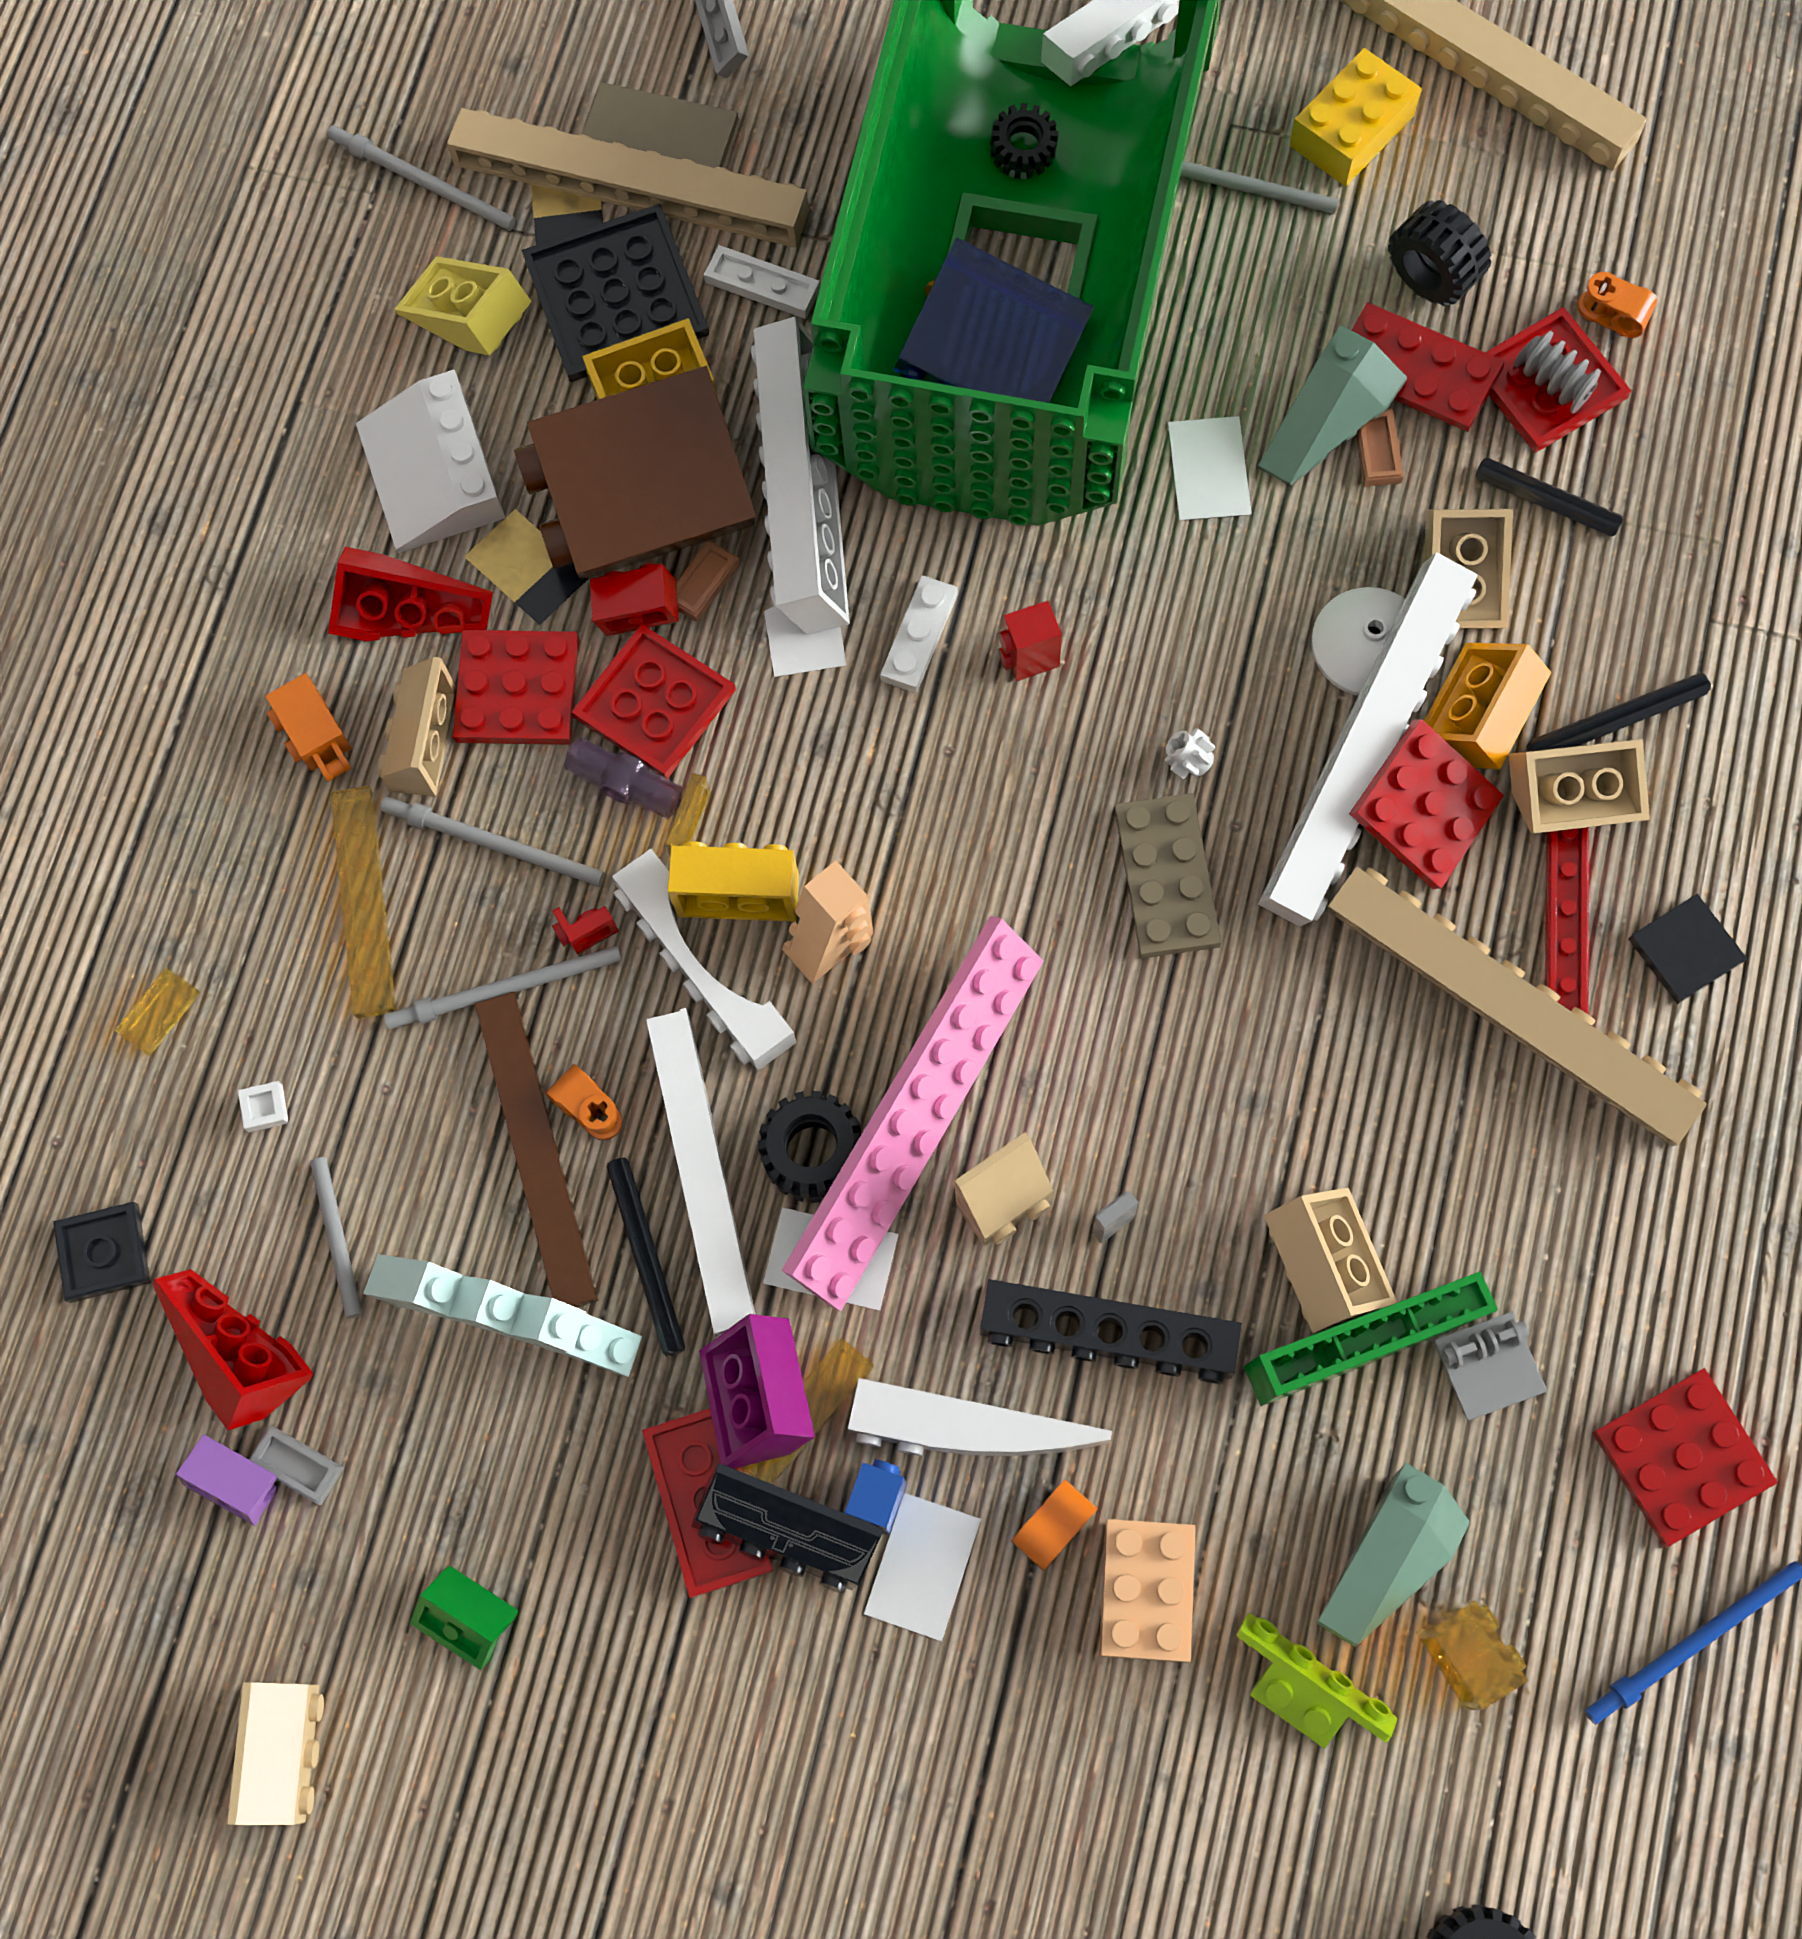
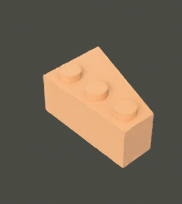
[782,861,874,984]

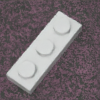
[704,245,820,319]
[880,575,958,693]

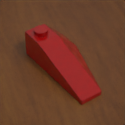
[328,546,493,641]
[152,1269,313,1431]

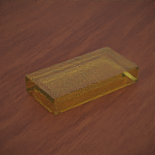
[665,773,711,857]
[114,967,200,1056]

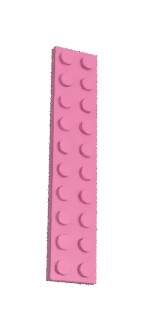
[781,916,1044,1311]

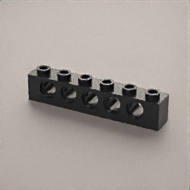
[980,1279,1242,1384]

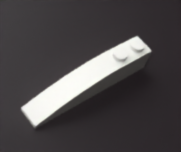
[848,1378,1112,1456]

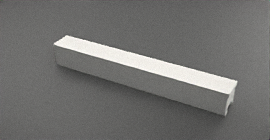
[646,1008,756,1337]

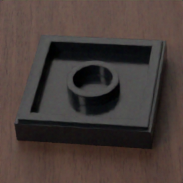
[1628,893,1747,1005]
[53,1202,151,1303]

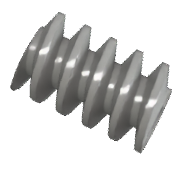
[1513,330,1601,413]

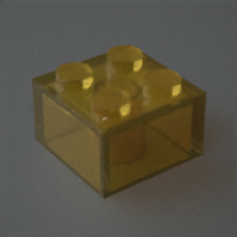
[1416,1600,1528,1710]

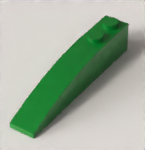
[1243,1271,1498,1406]

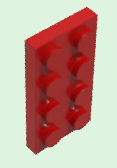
[1351,302,1505,432]
[642,1408,774,1599]

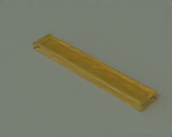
[330,785,396,1019]

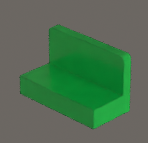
[409,1566,518,1670]

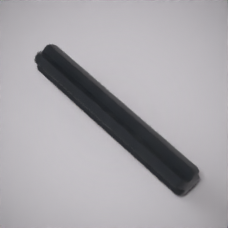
[1476,457,1623,536]

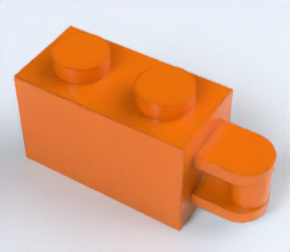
[265,673,352,782]

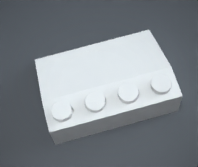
[356,369,506,553]

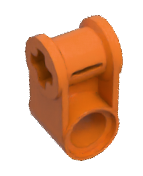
[1577,272,1657,338]
[545,1064,623,1141]

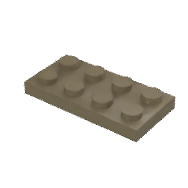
[1114,793,1221,959]

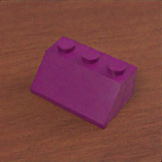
[699,1314,815,1469]

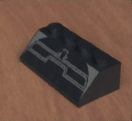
[691,1463,884,1593]

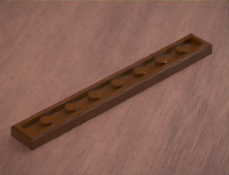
[475,992,598,1308]

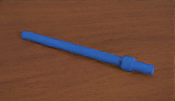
[1584,1561,1802,1725]

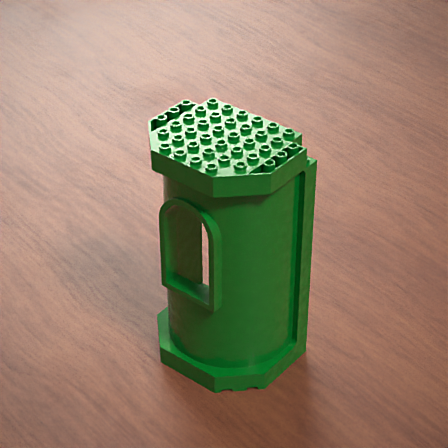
[803,0,1221,526]

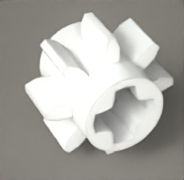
[1165,728,1215,779]

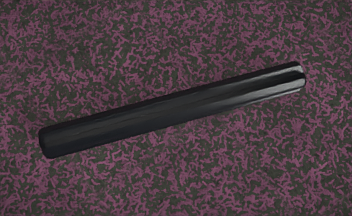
[1526,673,1711,752]
[606,1157,685,1356]

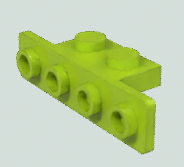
[1236,1613,1397,1749]

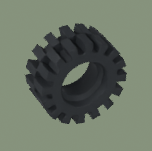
[990,103,1058,179]

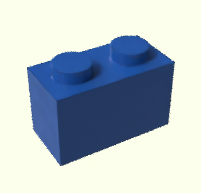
[845,1459,907,1534]

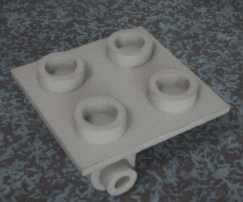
[1434,1311,1548,1421]

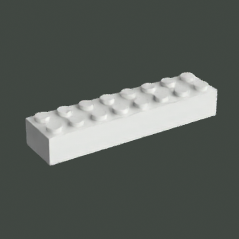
[751,317,850,635]

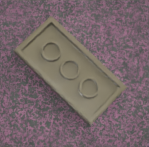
[582,82,739,168]

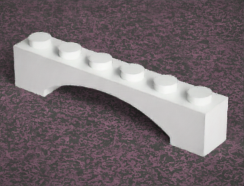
[612,849,797,1071]

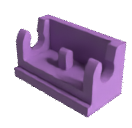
[176,1434,278,1526]

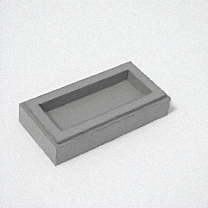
[1092,1191,1139,1244]
[249,1425,344,1505]

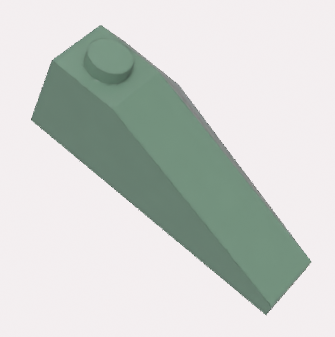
[1258,325,1407,486]
[1316,1463,1470,1647]

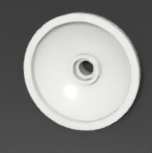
[1311,587,1405,696]

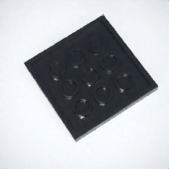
[522,204,710,383]

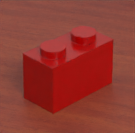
[590,563,679,636]
[998,600,1062,682]

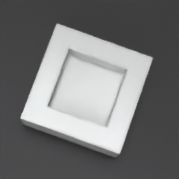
[238,1081,289,1132]

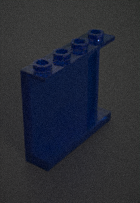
[894,237,1094,403]

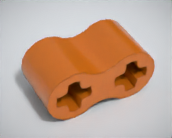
[1011,1479,1098,1571]

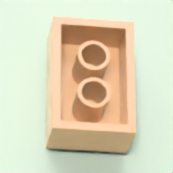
[1099,1519,1195,1663]

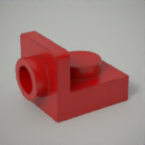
[552,906,619,955]

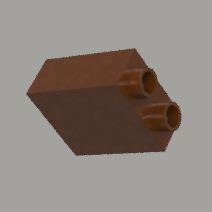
[514,366,756,581]

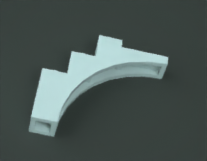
[363,1254,642,1377]

